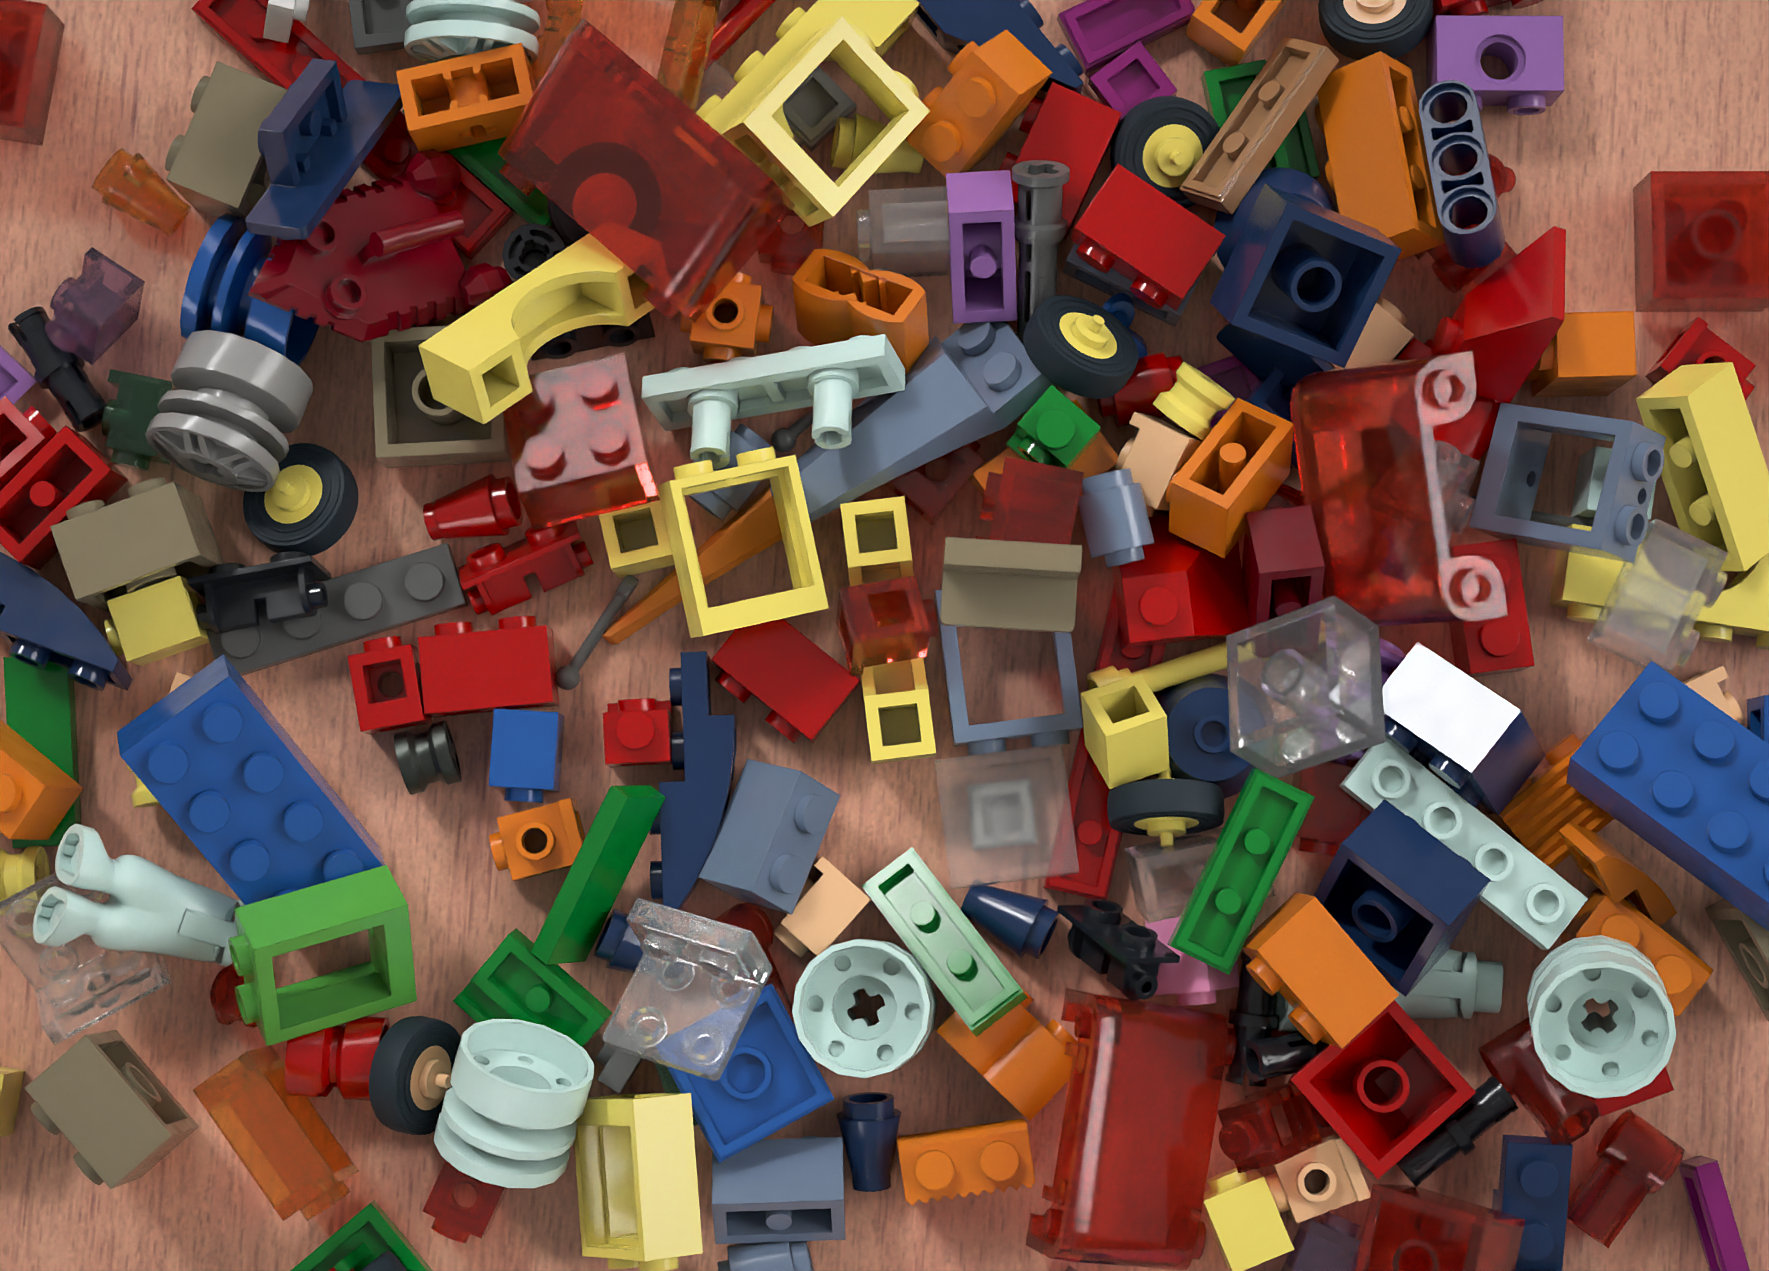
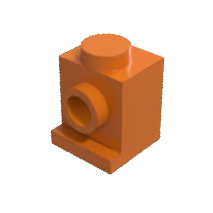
[489,798,586,881]

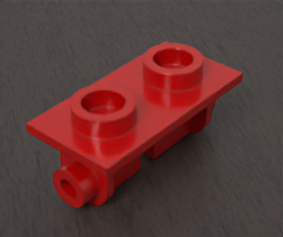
[458,517,594,616]

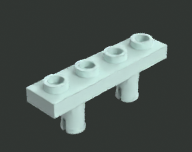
[641,334,905,469]
[1339,735,1588,950]

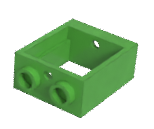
[228,865,417,1046]

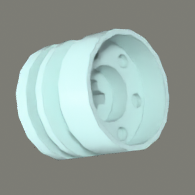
[404,0,540,65]
[1527,935,1676,1098]
[792,939,938,1078]
[434,1019,594,1188]

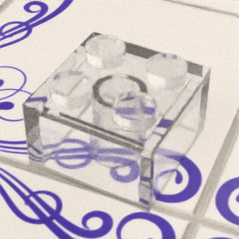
[1226,596,1386,779]

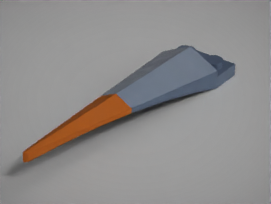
[602,321,1056,645]

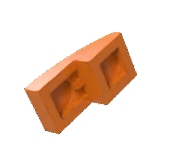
[1559,823,1677,927]

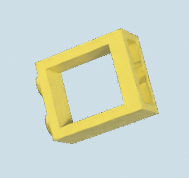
[721,16,930,227]
[658,447,829,638]
[574,1093,703,1271]

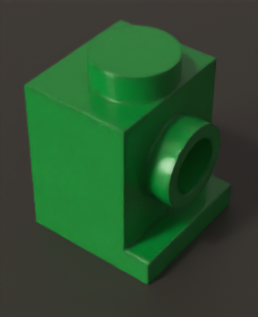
[1006,384,1101,486]

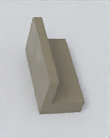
[940,537,1082,633]

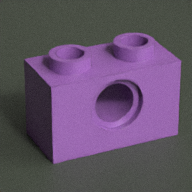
[1426,15,1564,115]
[946,170,1017,324]

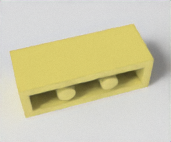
[1635,362,1769,571]

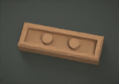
[1180,36,1339,215]

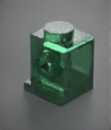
[102,369,178,471]

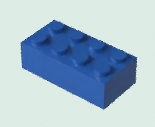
[117,654,386,905]
[1566,661,1769,931]

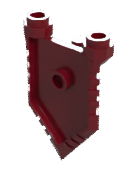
[247,149,512,343]

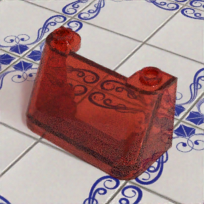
[497,19,795,323]
[1290,351,1508,627]
[1025,988,1236,1271]

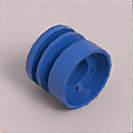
[180,213,319,366]

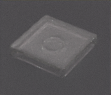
[934,744,1079,890]

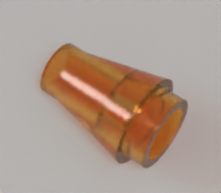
[92,148,192,237]

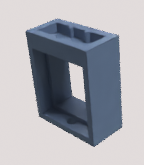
[1469,403,1666,563]
[934,589,1083,756]

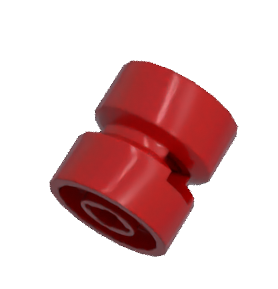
[285,1016,390,1101]

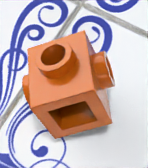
[680,271,774,364]

